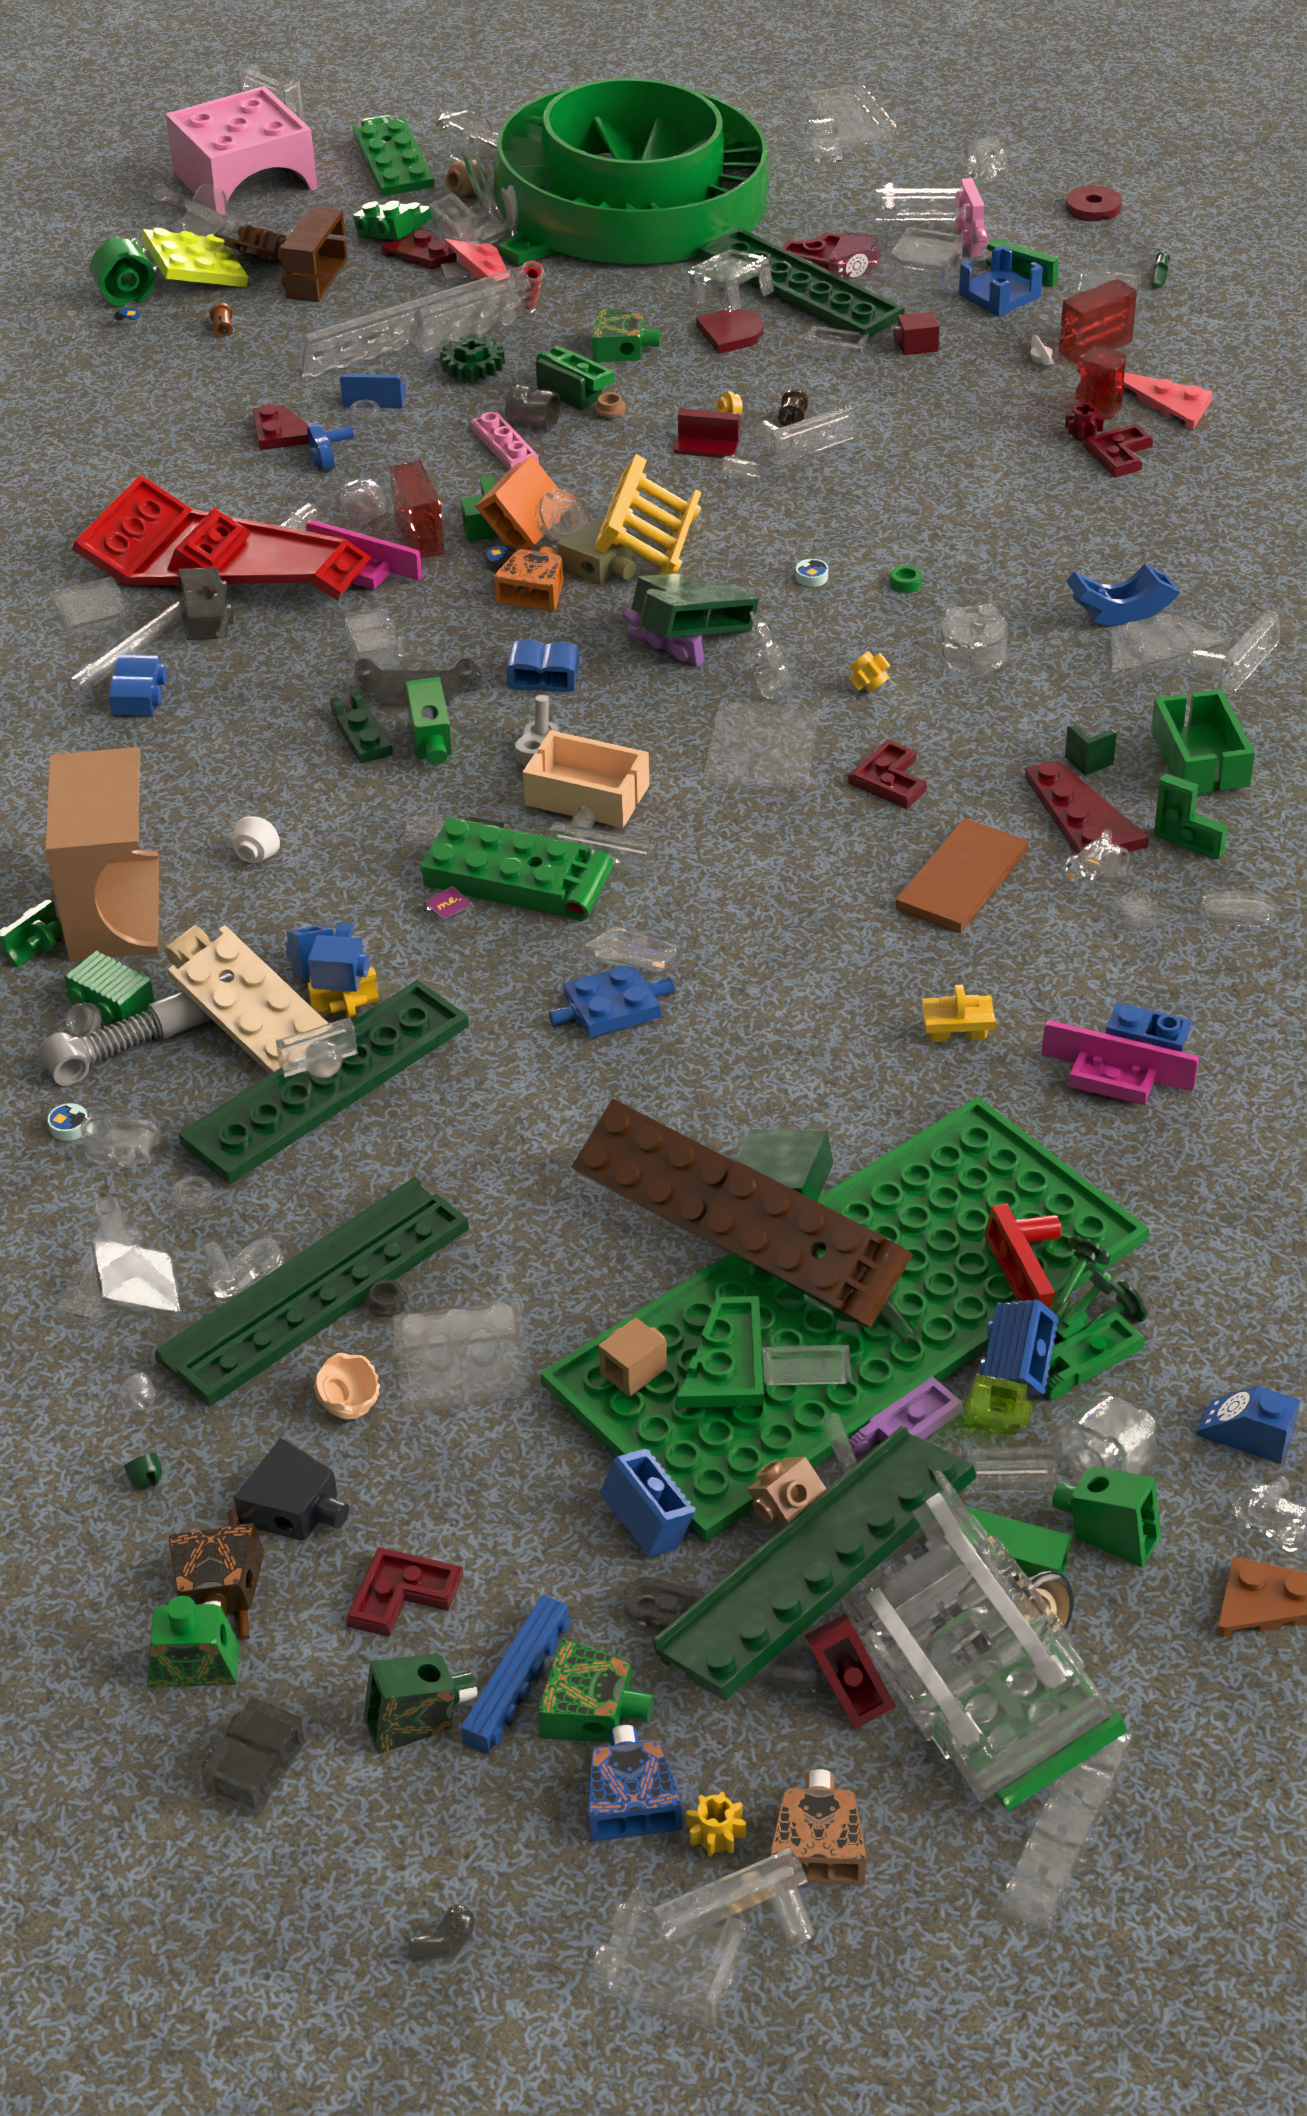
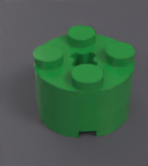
[89,236,155,307]

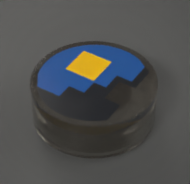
[486,545,517,572]

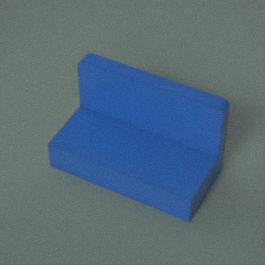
[340,374,406,408]

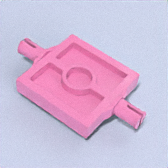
[955,178,989,257]

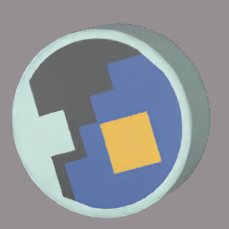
[796,559,828,587]
[48,1103,89,1141]

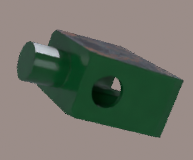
[364,1653,477,1754]

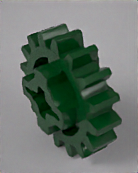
[440,335,505,382]

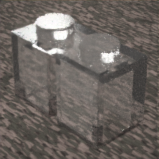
[343,607,404,678]

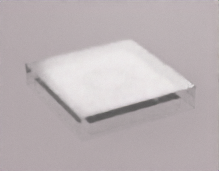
[50,576,132,637]

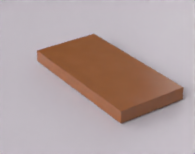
[895,818,1028,933]

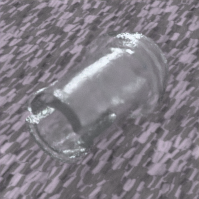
[721,454,762,484]

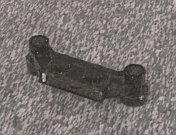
[354,658,483,707]

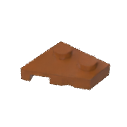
[1217,1557,1307,1638]

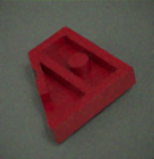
[381,229,457,270]
[252,404,309,450]

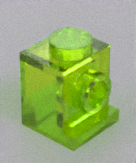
[963,1374,1032,1436]

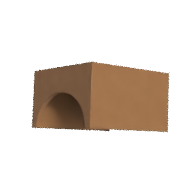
[46,747,159,962]

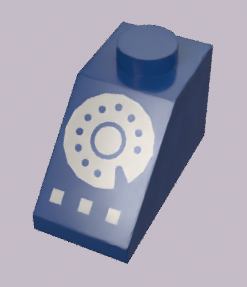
[1197,1386,1300,1464]

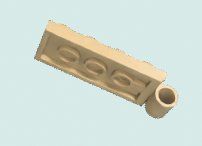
[164,925,333,1075]

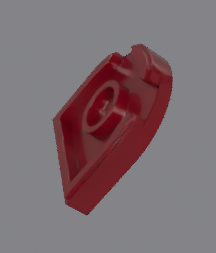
[696,309,764,354]

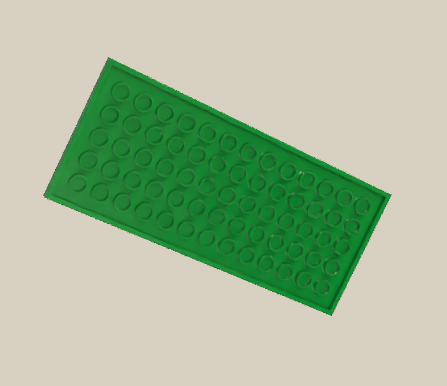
[540,1096,1149,1542]

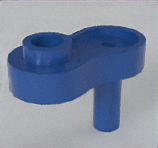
[307,423,354,471]

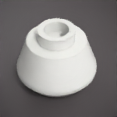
[232,817,280,863]

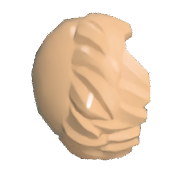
[314,1353,380,1420]

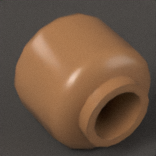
[446,159,487,197]

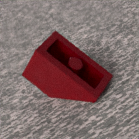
[804,1613,896,1730]

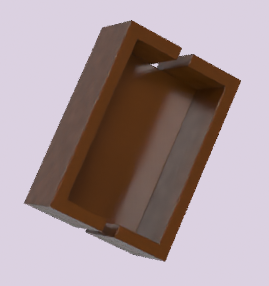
[278,206,348,302]

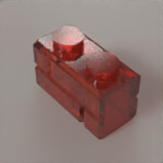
[1075,345,1127,420]

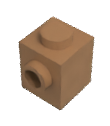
[598,1318,667,1397]

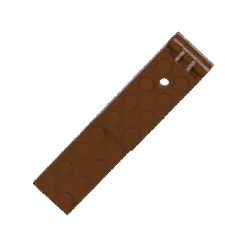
[571,1098,913,1329]

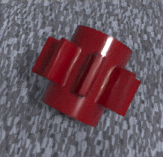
[1065,403,1104,441]

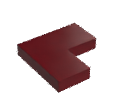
[1083,424,1153,478]
[848,739,927,809]
[346,1547,464,1637]

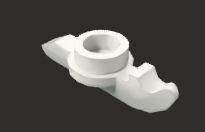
[1030,335,1054,365]

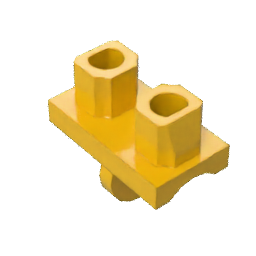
[307,967,379,1020]
[922,985,996,1042]

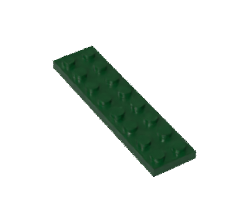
[699,227,905,340]
[178,979,469,1184]

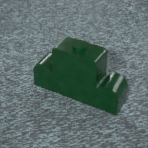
[631,574,759,638]

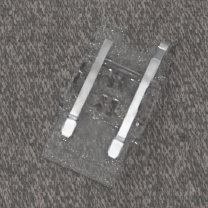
[842,1470,1114,1803]

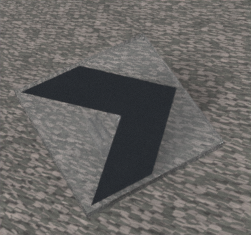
[91,1238,181,1316]

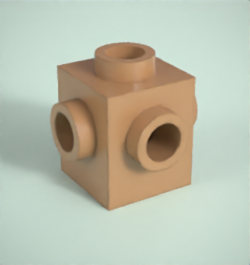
[747,1456,827,1526]

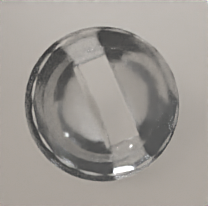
[118,1373,156,1411]

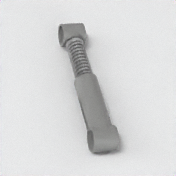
[39,958,265,1086]

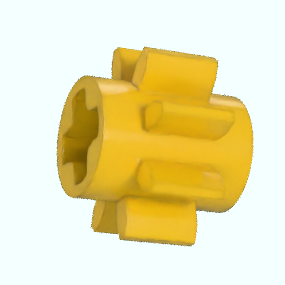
[848,651,890,693]
[686,1792,746,1857]

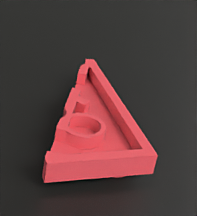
[443,239,518,307]

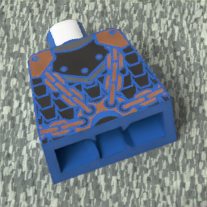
[589,1725,683,1842]

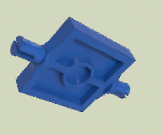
[549,964,675,1038]

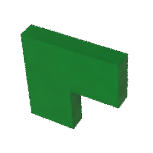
[1154,773,1228,859]

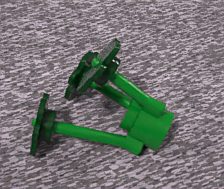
[1050,1235,1148,1341]

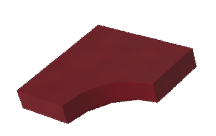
[782,232,851,271]

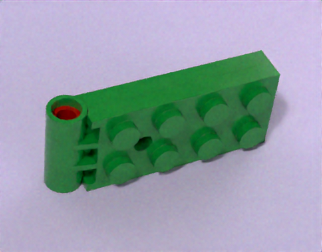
[420,817,614,921]

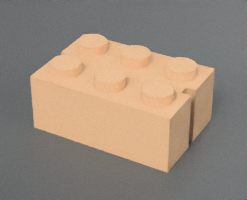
[523,730,649,828]

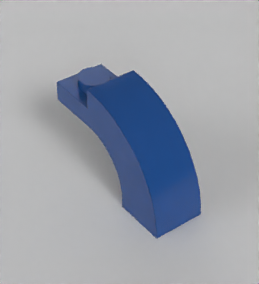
[1066,563,1181,626]

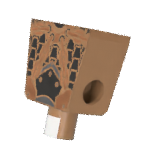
[771,1769,866,1885]

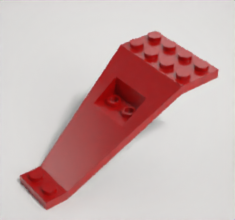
[72,474,371,601]

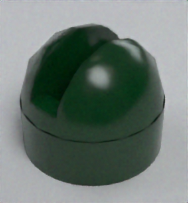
[124,1452,162,1489]

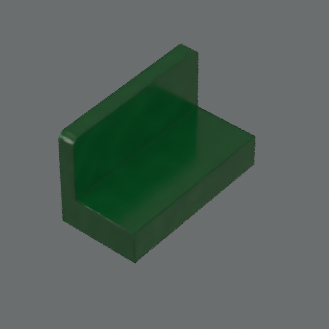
[536,359,602,411]

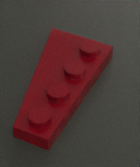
[1025,760,1149,863]

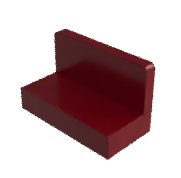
[674,408,740,459]

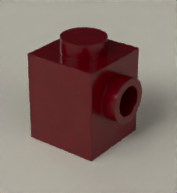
[893,311,940,355]

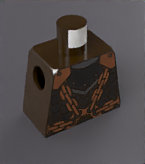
[169,1523,264,1618]

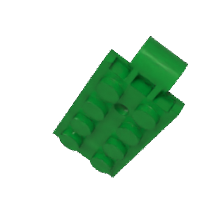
[352,115,435,197]

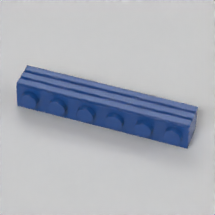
[461,1595,571,1754]

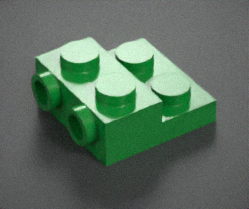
[353,201,434,240]

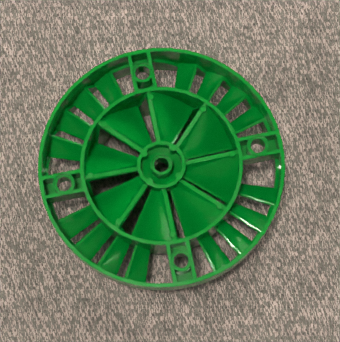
[493,78,770,264]

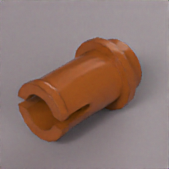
[209,302,233,337]

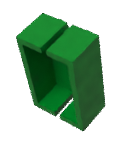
[1151,689,1255,794]

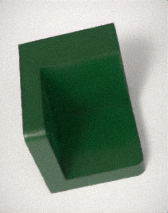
[1065,724,1117,775]

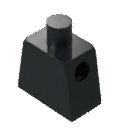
[234,1438,349,1541]

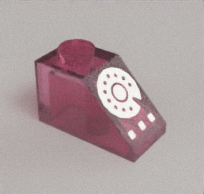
[829,231,881,280]

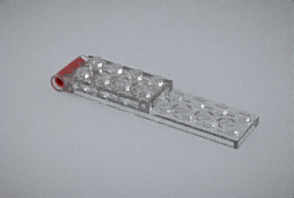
[297,261,545,378]

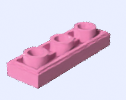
[470,412,539,470]

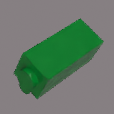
[945,1507,1073,1583]

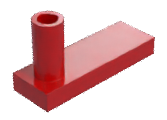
[984,1204,1062,1309]

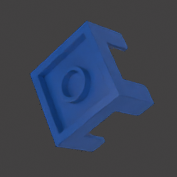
[959,245,1043,317]

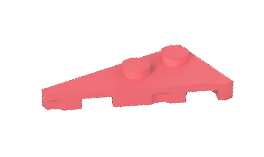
[1108,369,1212,430]

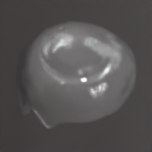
[336,478,387,522]

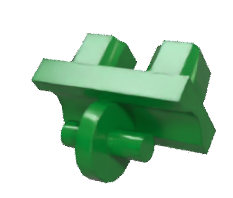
[0,900,63,967]

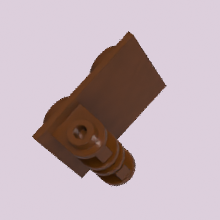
[214,224,286,263]

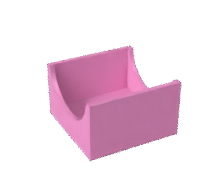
[166,86,318,218]

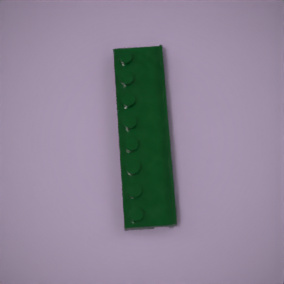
[154,1177,469,1407]
[653,1426,977,1701]

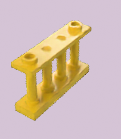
[594,454,701,575]

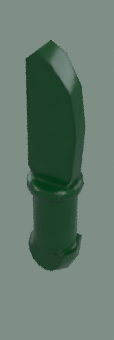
[1151,250,1170,289]

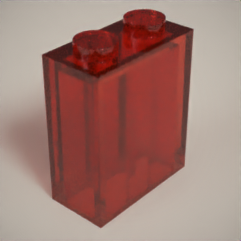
[1059,278,1137,365]
[390,461,445,559]

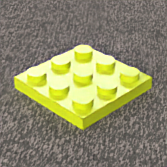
[141,228,249,287]

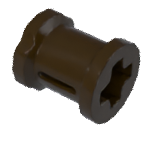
[778,389,808,428]

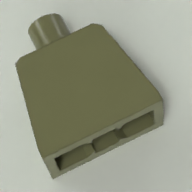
[557,517,637,585]

